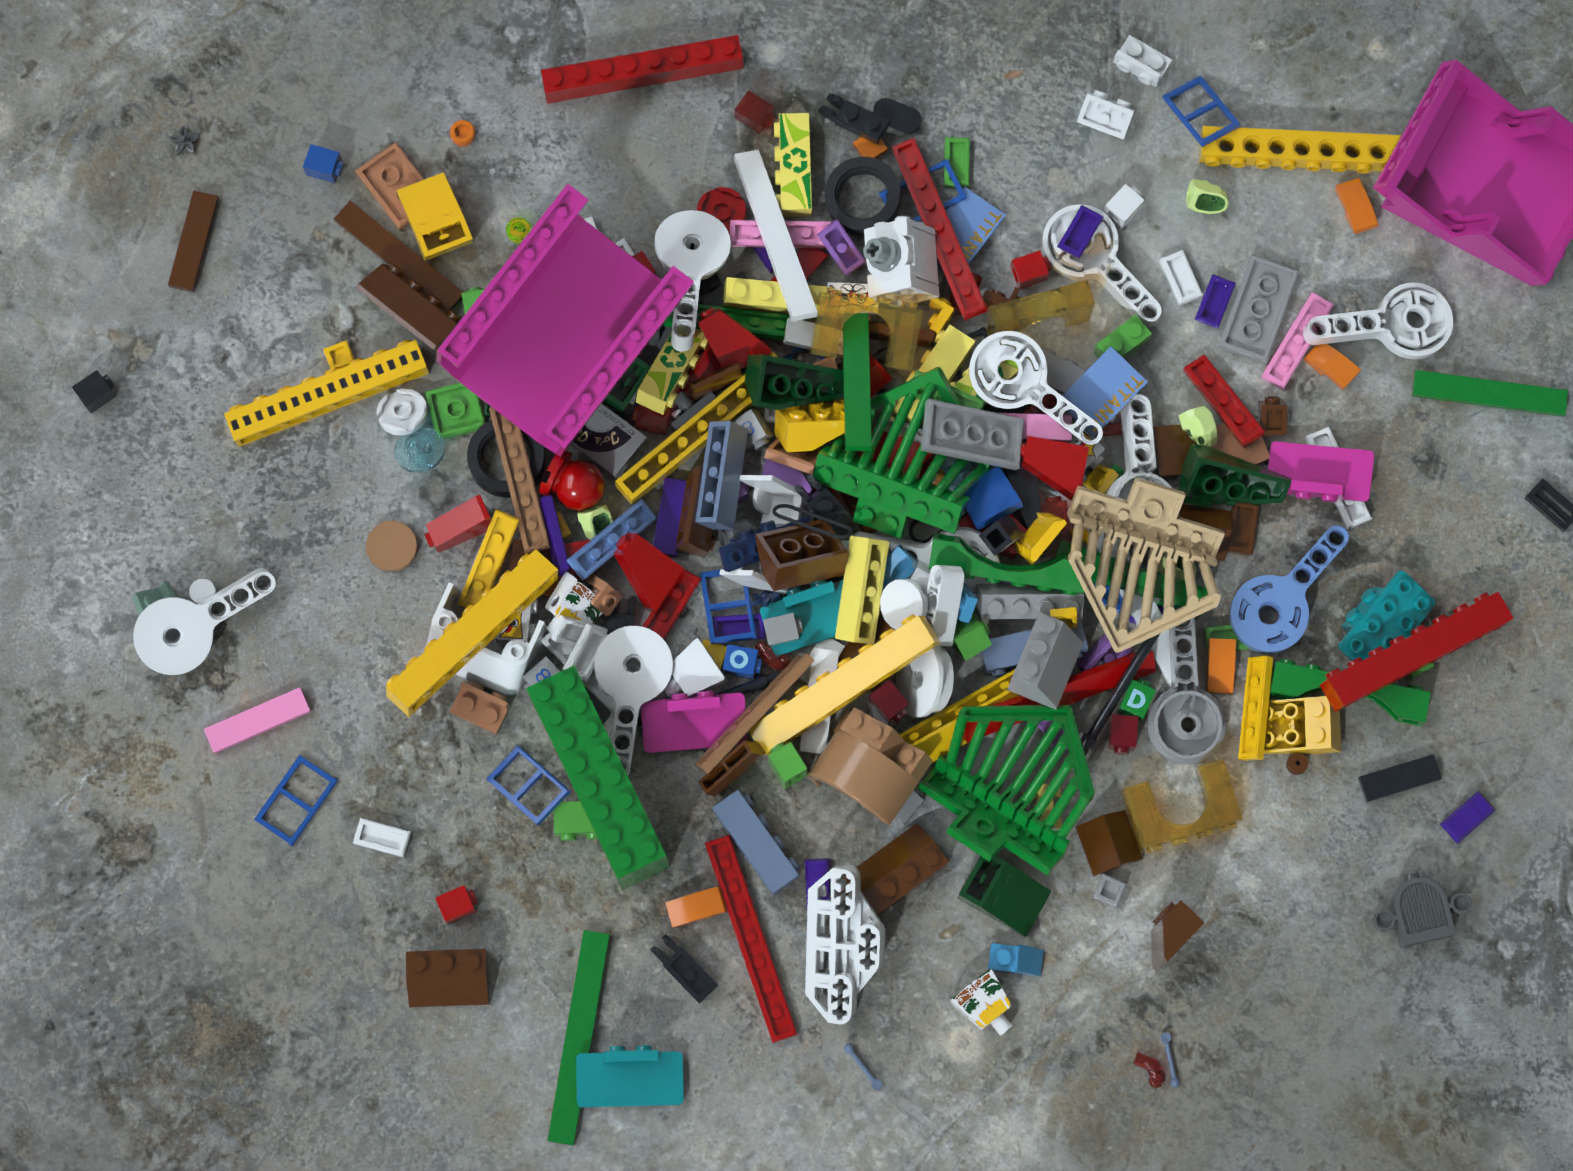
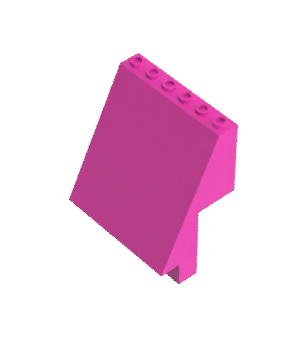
[1373,59,1573,286]

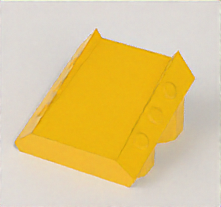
[1014,512,1067,564]

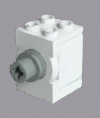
[863,216,939,308]

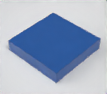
[953,466,1023,531]

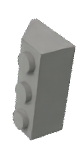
[1007,612,1083,710]

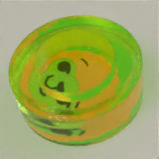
[506,217,531,244]

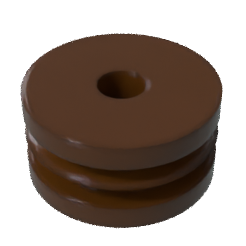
[1286,753,1308,775]

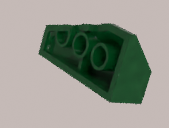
[745,354,844,410]
[1179,443,1292,507]

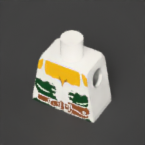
[545,571,603,634]
[950,968,1012,1036]

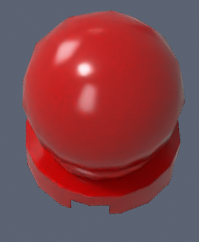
[539,450,605,511]

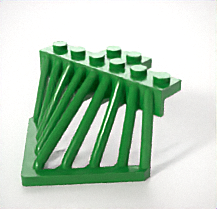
[813,367,991,539]
[918,705,1095,876]

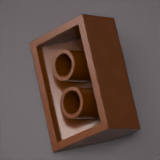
[675,467,715,557]
[755,520,848,591]
[406,949,489,1007]

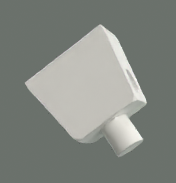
[664,638,728,698]

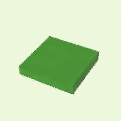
[425,383,485,441]

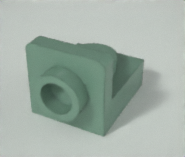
[132,581,177,615]

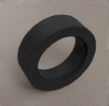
[825,157,901,236]
[467,420,546,498]

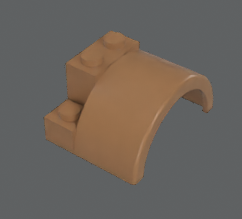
[808,707,933,825]

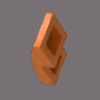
[1335,178,1378,234]
[1303,344,1361,390]
[1206,638,1236,694]
[665,886,727,928]

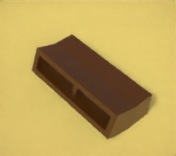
[698,740,766,797]

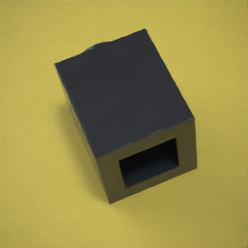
[72,370,116,413]
[979,514,1024,556]

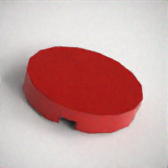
[697,187,747,235]

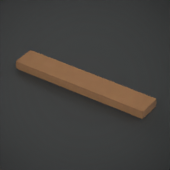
[489,407,551,554]
[695,653,815,774]

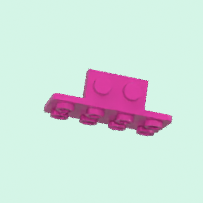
[1268,441,1374,502]
[641,691,748,753]

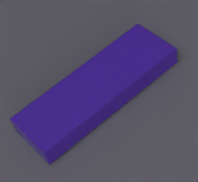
[653,478,686,557]
[539,495,570,577]

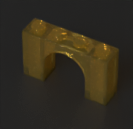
[985,280,1095,345]
[809,288,923,371]
[1121,759,1243,854]

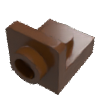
[983,287,1022,318]
[1258,396,1287,435]

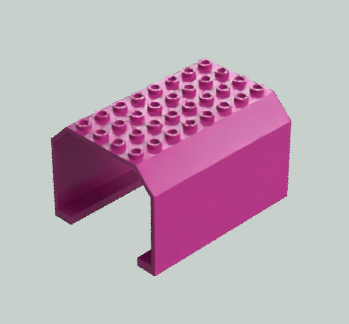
[436,183,694,457]

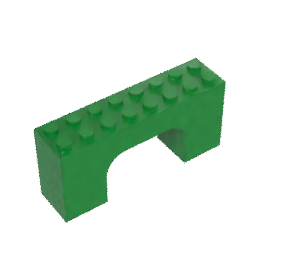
[526,665,670,891]

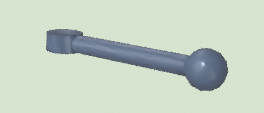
[1160,1032,1180,1088]
[844,1043,882,1090]

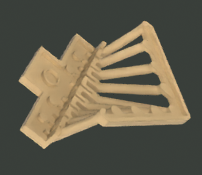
[1067,477,1225,653]

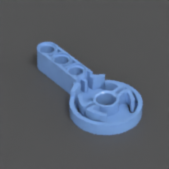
[1229,525,1349,654]

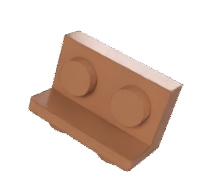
[449,681,511,735]

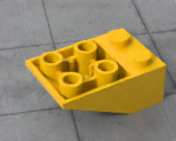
[396,172,473,261]
[774,399,844,452]
[1264,696,1341,754]

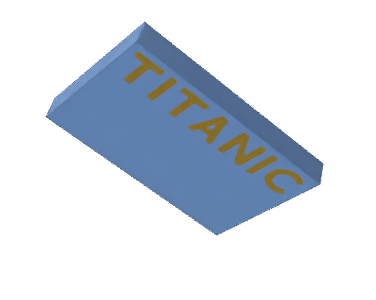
[937,187,1006,265]
[1062,346,1148,438]

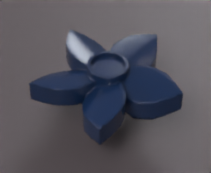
[750,590,781,607]

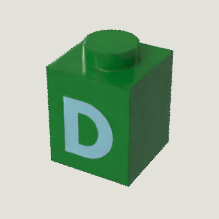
[1117,679,1156,722]

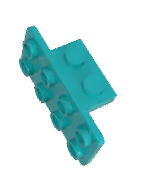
[1338,571,1435,661]
[760,579,843,656]
[576,1045,684,1108]

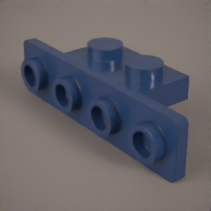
[719,517,811,572]

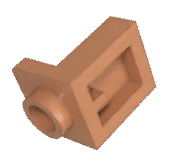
[585,573,623,616]

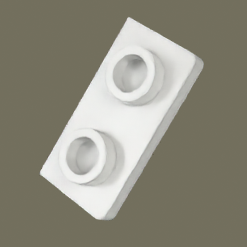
[1113,35,1172,87]
[1077,90,1136,140]

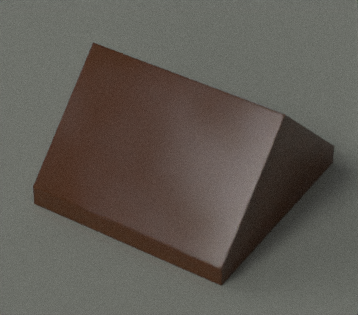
[1178,504,1232,562]
[1075,810,1143,877]

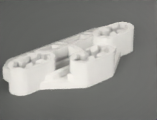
[805,865,885,1024]

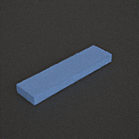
[566,498,657,581]

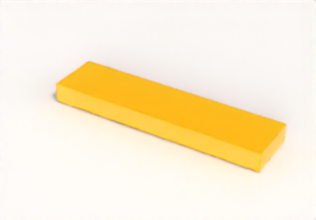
[457,509,521,608]
[1238,656,1273,761]

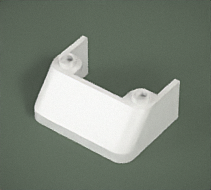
[720,475,814,594]
[426,583,547,696]

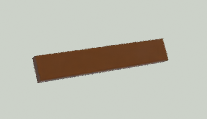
[334,201,464,311]

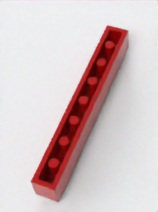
[541,35,743,104]
[1320,592,1514,712]

